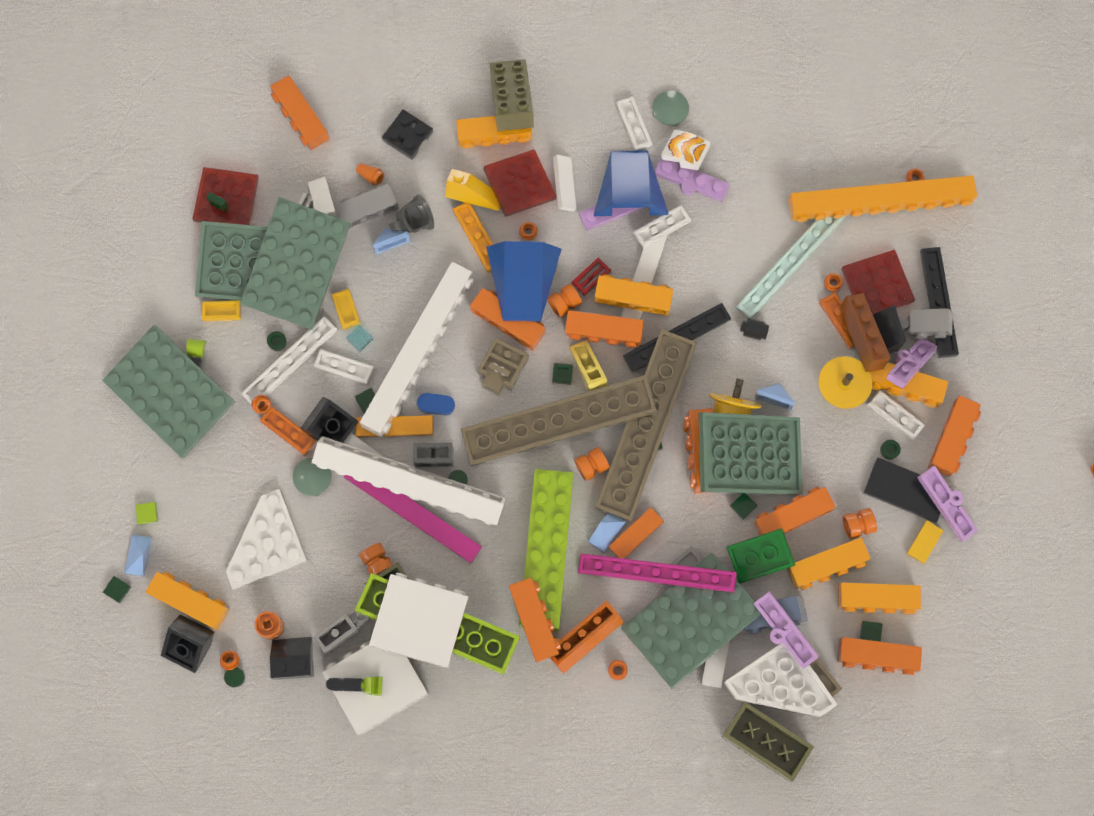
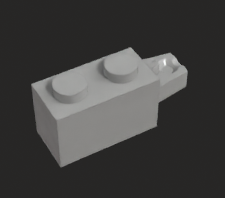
[900,309,953,339]
[313,612,369,655]

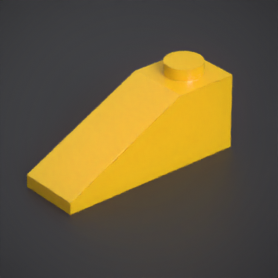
[445,169,504,211]

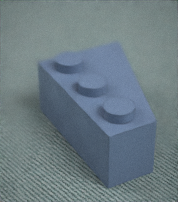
[743,596,808,634]

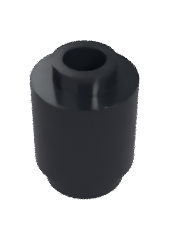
[740,318,769,340]

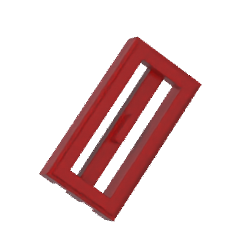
[571,257,611,297]

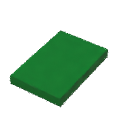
[727,528,796,584]

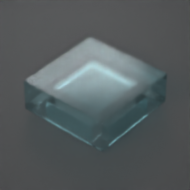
[346,325,373,352]

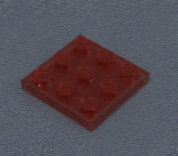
[483,149,557,217]
[192,167,259,225]
[841,249,915,315]

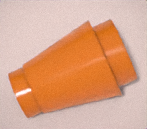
[356,163,384,186]

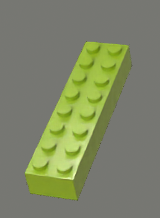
[519,469,574,631]
[355,573,520,676]

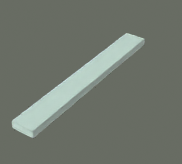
[736,215,846,318]

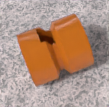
[547,283,582,318]
[574,447,610,481]
[842,508,877,540]
[359,543,393,575]
[254,611,285,640]

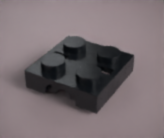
[382,109,433,160]

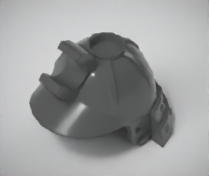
[389,194,434,233]

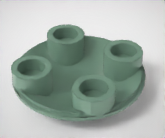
[653,91,689,126]
[293,458,332,496]

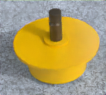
[818,356,872,409]
[708,378,762,415]

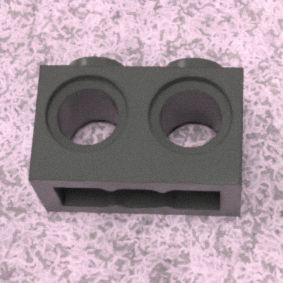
[413,443,454,467]

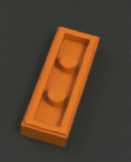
[819,292,855,349]
[259,406,317,456]
[608,507,664,559]

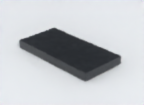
[863,457,950,523]

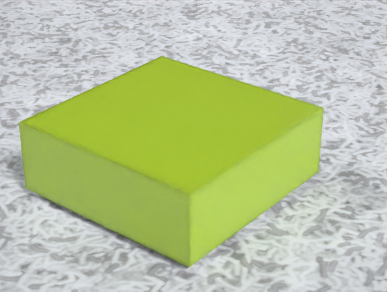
[135,502,158,525]

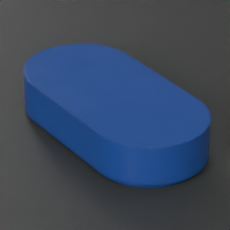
[417,393,455,416]

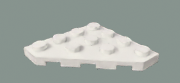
[226,489,307,590]
[724,643,838,717]

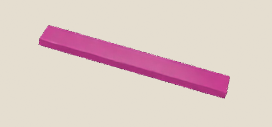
[343,475,482,563]
[578,553,737,593]

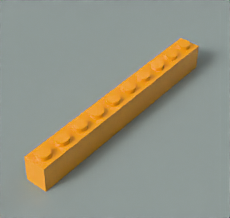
[788,175,977,222]

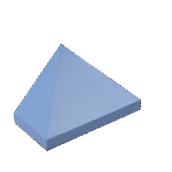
[373,228,410,254]
[755,383,795,410]
[588,513,626,553]
[124,535,152,576]

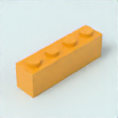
[456,116,532,149]
[594,274,674,316]
[870,362,949,408]
[787,537,871,590]
[145,571,229,631]
[838,583,921,615]

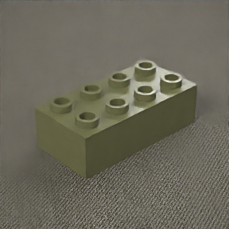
[489,59,534,131]
[721,702,814,782]

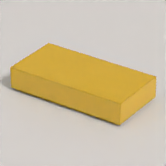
[331,288,361,330]
[202,300,241,322]
[906,521,944,564]

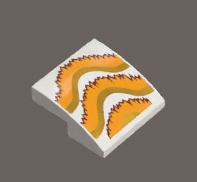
[661,130,711,170]

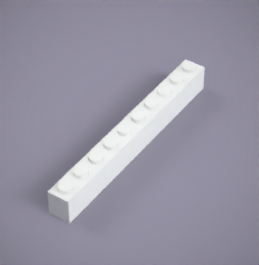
[360,262,474,438]
[312,436,506,525]

